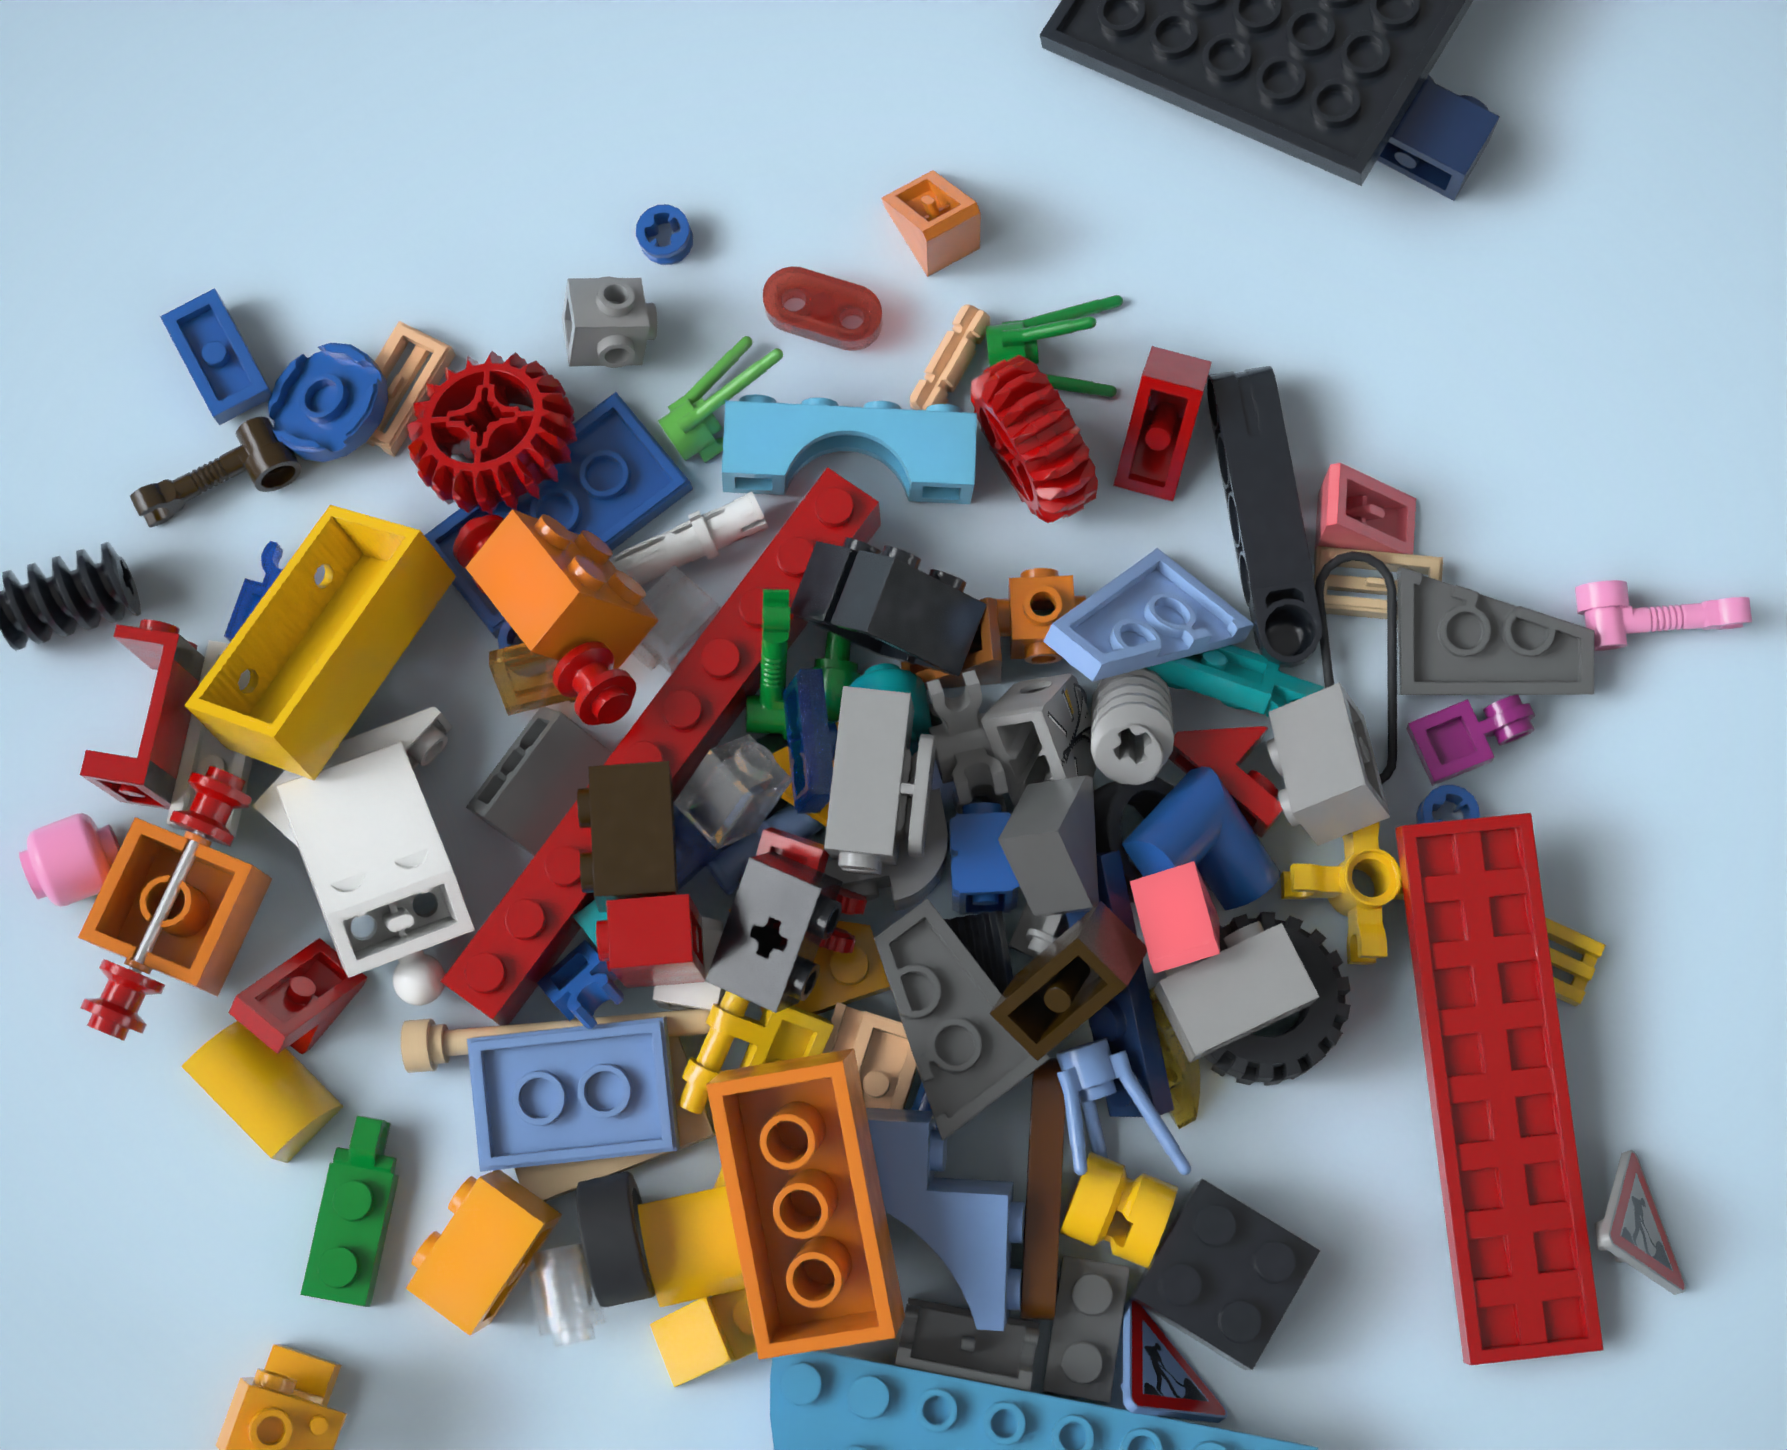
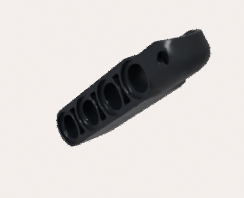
[1207,366,1322,668]

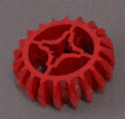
[407,351,577,515]
[970,355,1098,523]

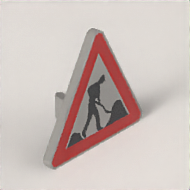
[1594,1150,1686,1295]

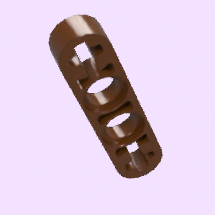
[1020,1057,1065,1320]

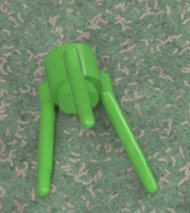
[658,336,783,463]

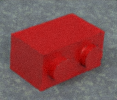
[596,894,706,988]

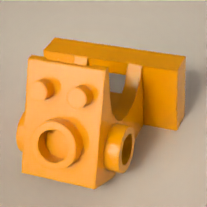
[216,1344,347,1450]

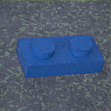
[160,288,272,425]

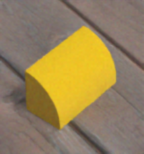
[181,1021,344,1163]
[638,1186,745,1308]

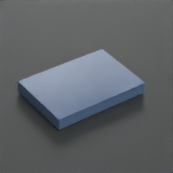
[467,1016,680,1172]

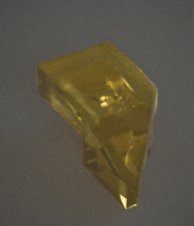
[1149,986,1200,1129]

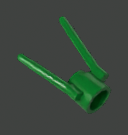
[986,295,1123,397]

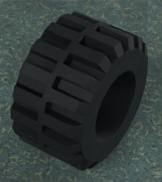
[1199,912,1351,1086]

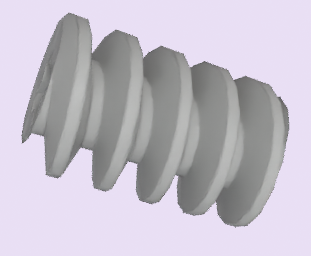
[1091,668,1174,785]

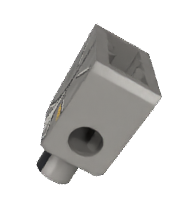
[981,673,1097,809]

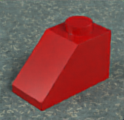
[1113,346,1212,502]

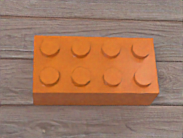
[706,1048,905,1360]

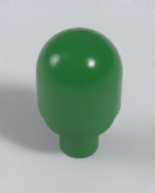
[808,632,861,722]

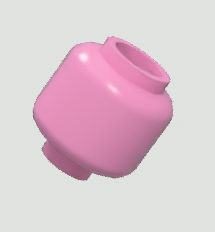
[19,813,120,907]

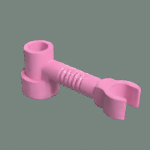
[1575,580,1752,651]

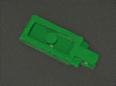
[300,1116,399,1307]

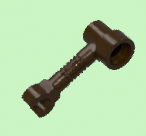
[130,417,301,527]

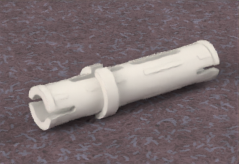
[609,491,769,585]

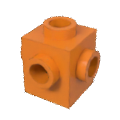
[996,568,1086,664]

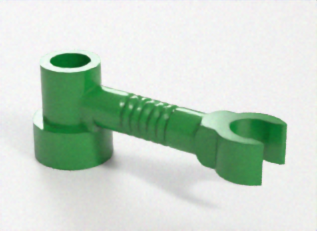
[745,589,811,740]

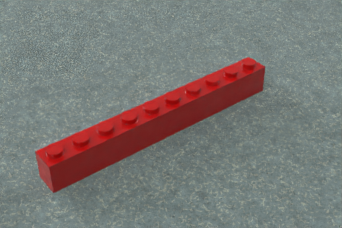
[440,467,881,1026]

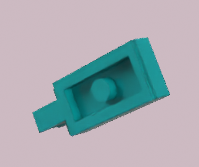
[1146,645,1324,717]

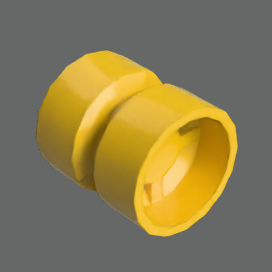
[1059,1152,1178,1268]

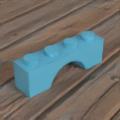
[722,394,977,504]

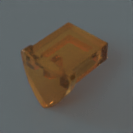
[489,643,577,716]

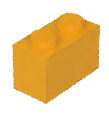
[406,1170,562,1336]

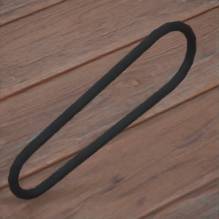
[1315,551,1397,784]

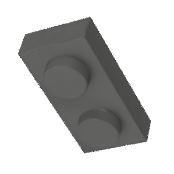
[1042,1256,1130,1403]

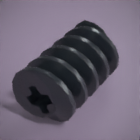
[0,542,141,651]

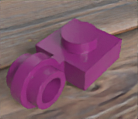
[1406,694,1535,786]

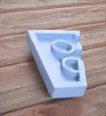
[1043,548,1254,682]

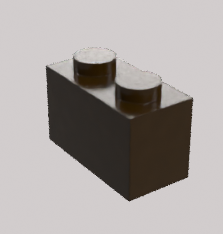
[577,761,678,912]
[989,901,1147,1061]

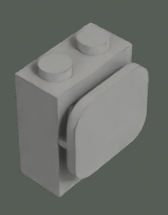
[824,686,936,876]

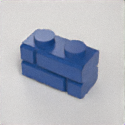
[950,802,1019,915]

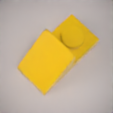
[650,1289,757,1387]

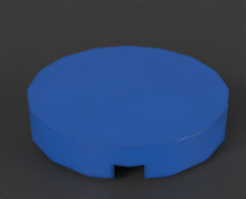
[268,343,388,462]

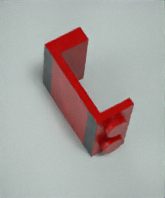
[80,619,205,810]

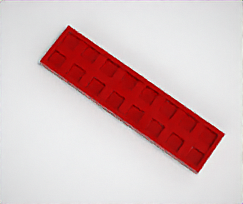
[1395,813,1604,1365]

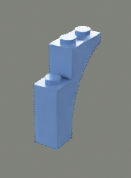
[866,1108,1025,1331]

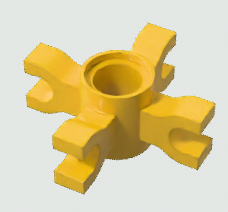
[1280,821,1404,965]

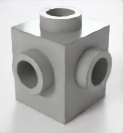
[562,276,657,368]

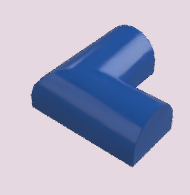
[1122,767,1281,911]

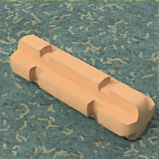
[910,304,990,410]

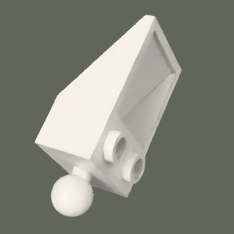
[276,741,475,1006]

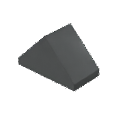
[998,775,1099,917]

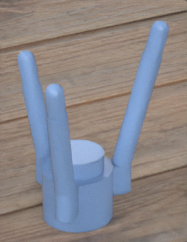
[1056,1038,1191,1176]

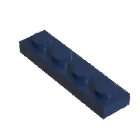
[1066,850,1174,1117]

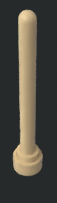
[401,1009,711,1073]

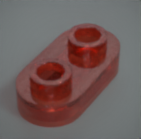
[763,266,883,351]

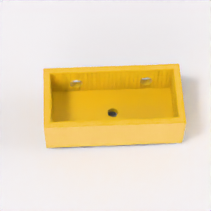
[184,505,456,781]

